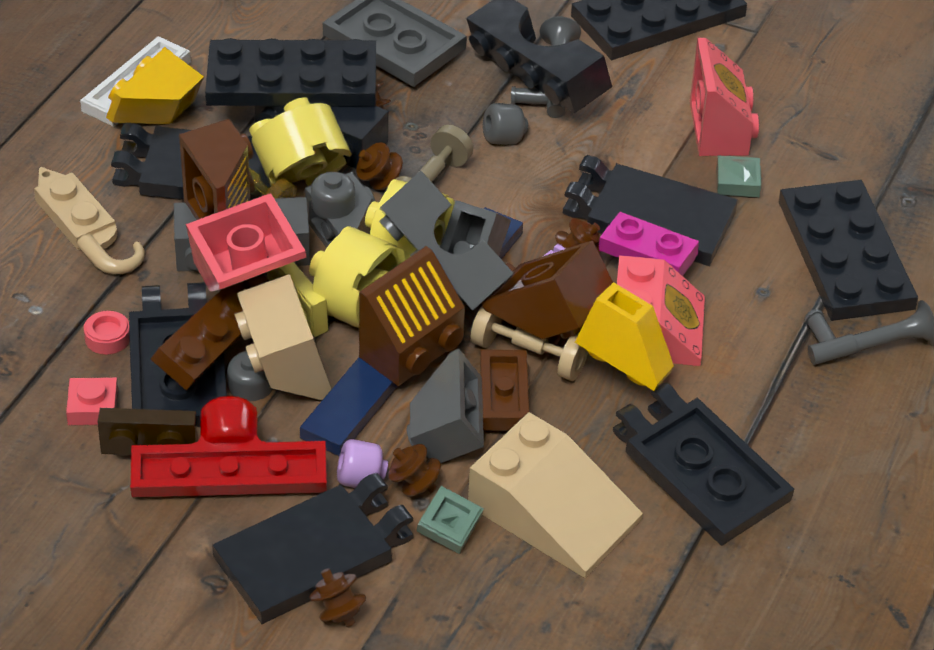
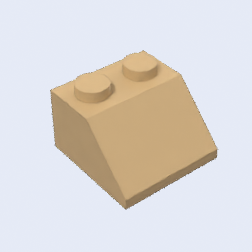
[235,274,331,400]

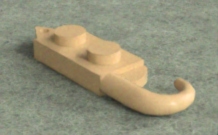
[34,167,145,275]

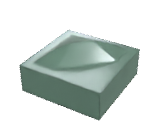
[716,155,761,197]
[416,486,484,554]

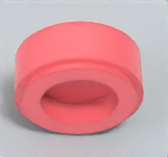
[84,311,130,355]

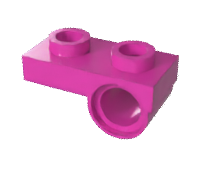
[599,212,699,276]

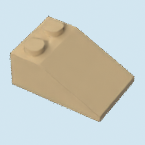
[468,412,643,578]

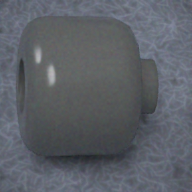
[482,103,528,145]
[311,172,355,220]
[227,351,273,401]

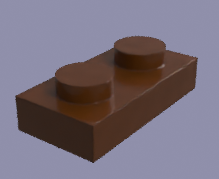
[480,349,529,431]

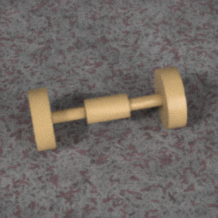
[471,306,588,381]

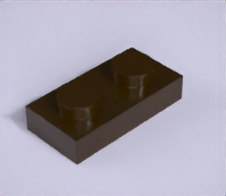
[97,408,198,456]

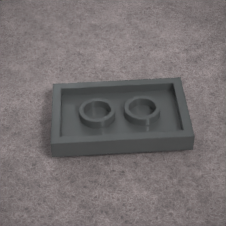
[323,0,467,87]

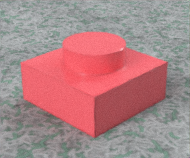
[66,377,118,425]

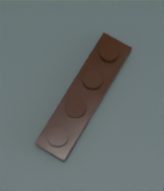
[150,274,269,390]

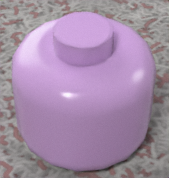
[337,439,388,488]

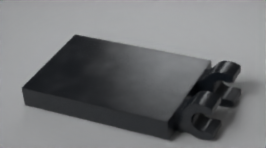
[111,123,272,201]
[562,155,738,267]
[129,282,226,427]
[613,382,795,546]
[212,473,414,624]

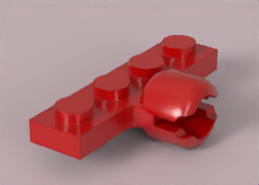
[130,396,327,497]

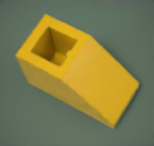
[106,47,204,124]
[574,282,674,391]

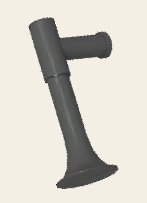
[511,16,581,118]
[804,300,934,365]

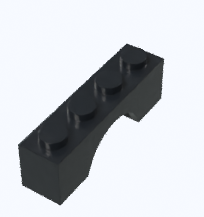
[466,0,612,114]

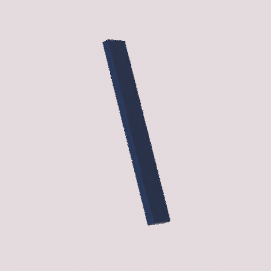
[300,207,523,456]

